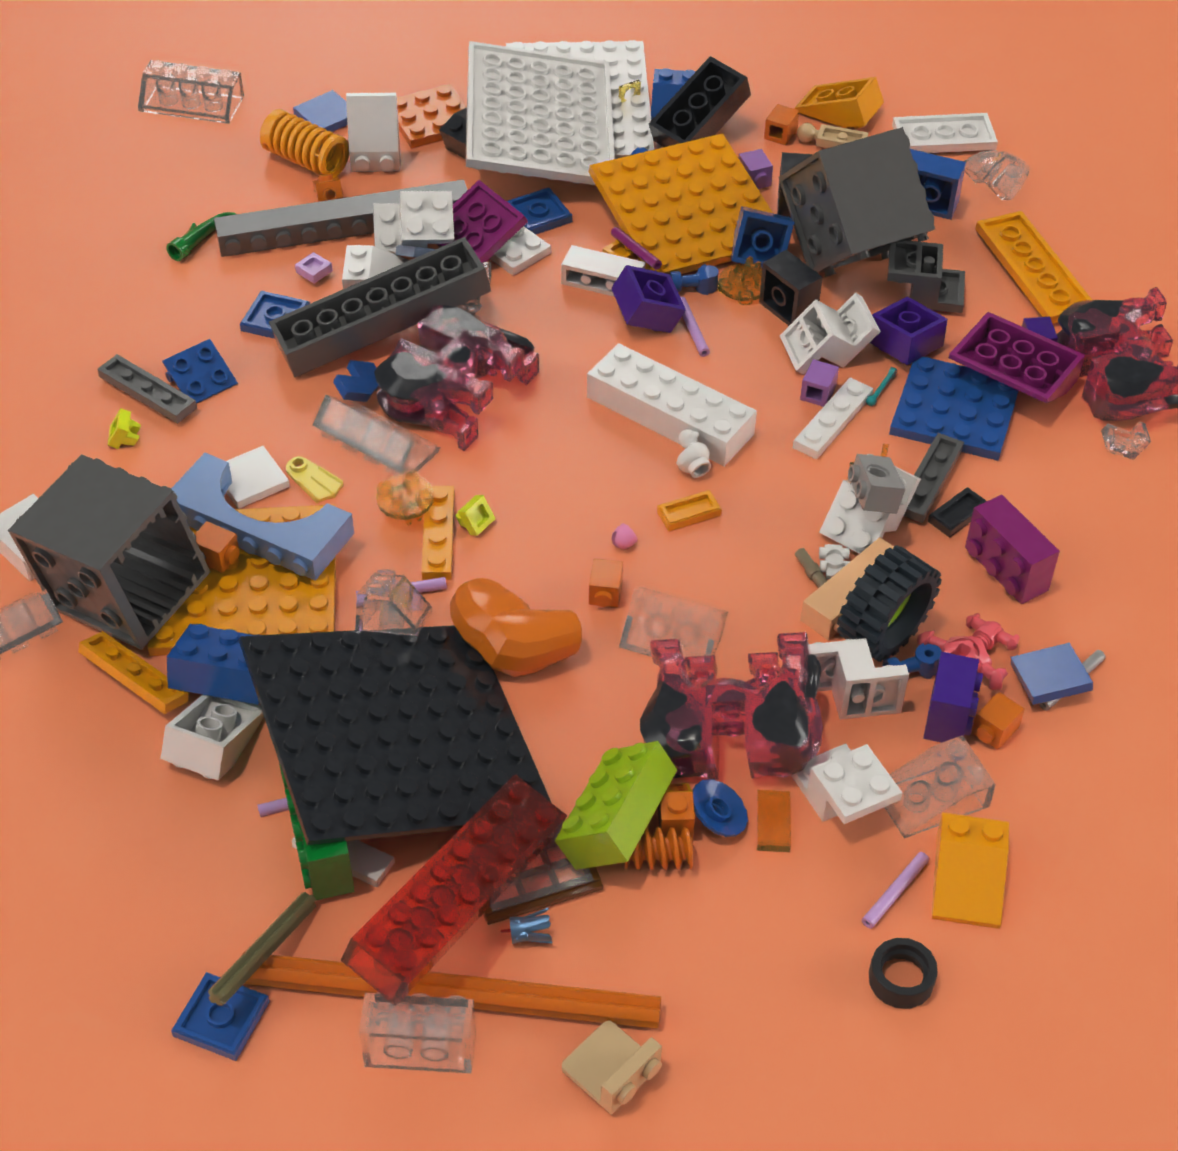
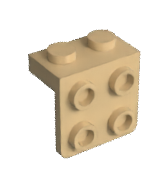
[562,1021,662,1115]

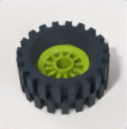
[837,546,942,662]

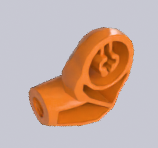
[450,578,582,677]

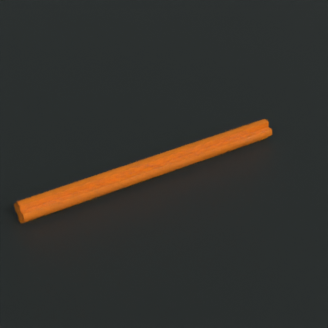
[242,951,661,1029]

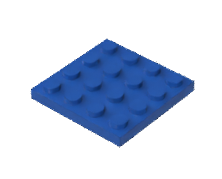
[889,356,1019,461]

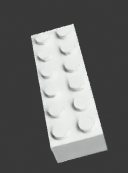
[587,343,757,467]

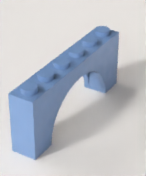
[171,453,354,580]

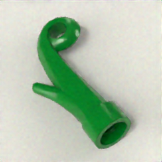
[166,212,236,261]

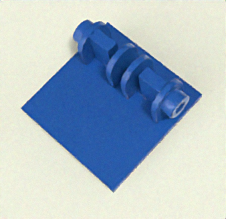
[162,339,238,404]

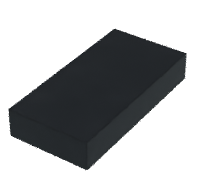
[928,487,986,538]

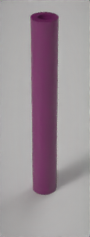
[611,227,662,270]

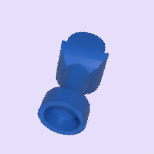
[670,264,719,295]
[882,643,942,679]

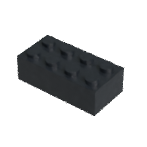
[649,56,751,147]

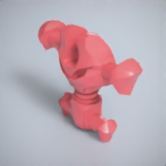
[917,613,1020,690]

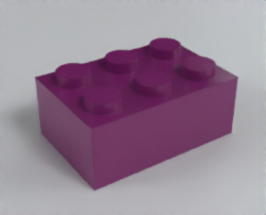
[965,494,1060,604]

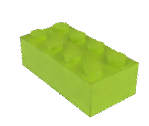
[555,741,677,870]

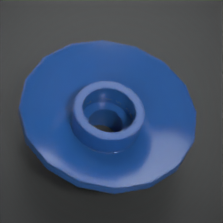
[692,779,748,837]

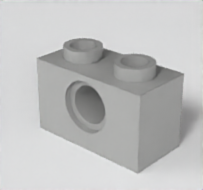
[848,454,905,514]

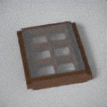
[463,826,603,925]

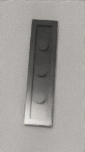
[97,354,197,424]
[904,433,964,523]

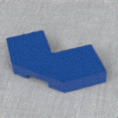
[333,360,380,402]

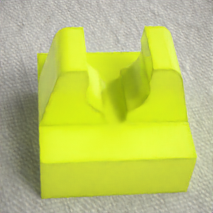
[108,408,141,449]
[455,495,496,536]

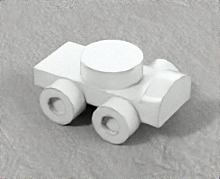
[819,544,850,579]

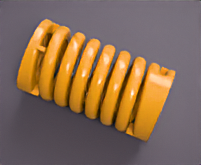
[260,109,349,177]

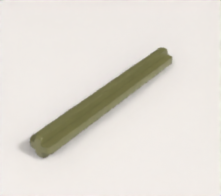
[208,892,316,1006]

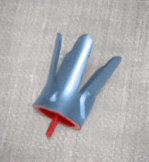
[500,907,553,944]

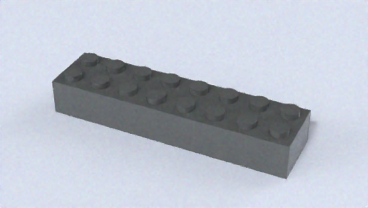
[269,237,491,377]

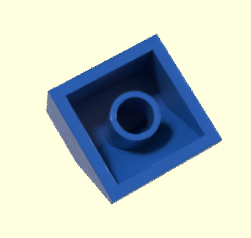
[731,206,794,268]

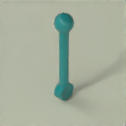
[866,367,897,406]

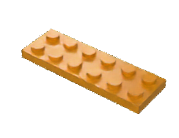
[975,210,1096,324]

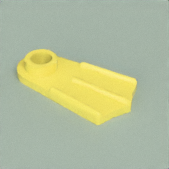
[286,456,344,503]

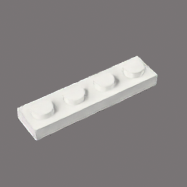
[793,377,874,460]

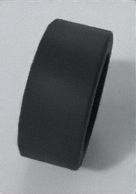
[869,938,938,1009]

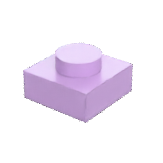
[295,252,333,284]

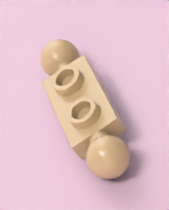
[797,123,869,149]

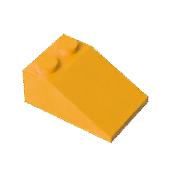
[795,77,884,129]
[932,812,1009,929]

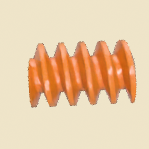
[625,827,693,870]

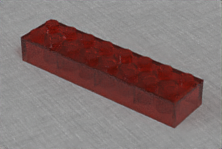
[341,774,567,1006]

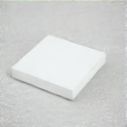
[226,446,290,509]

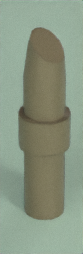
[795,548,827,588]

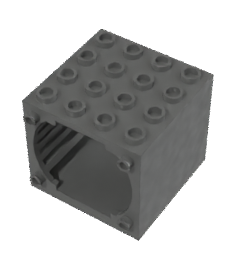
[778,127,935,277]
[8,454,210,650]

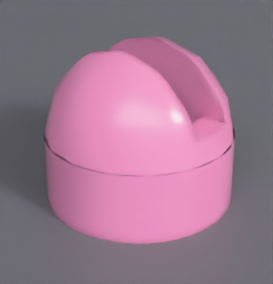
[611,523,637,549]

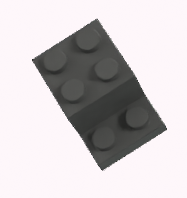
[887,240,965,313]

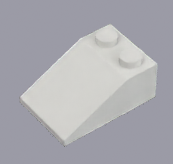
[346,92,401,172]
[342,245,410,289]
[160,695,264,780]

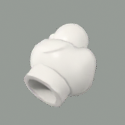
[676,429,711,478]

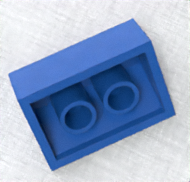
[651,68,696,120]

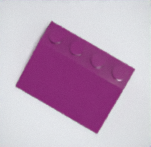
[948,312,1085,403]

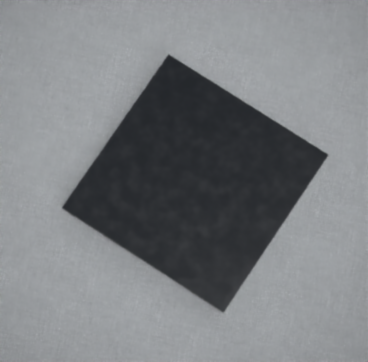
[239,625,557,845]

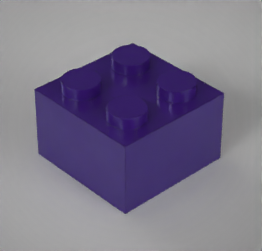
[611,265,686,333]
[870,296,948,365]
[923,652,983,747]

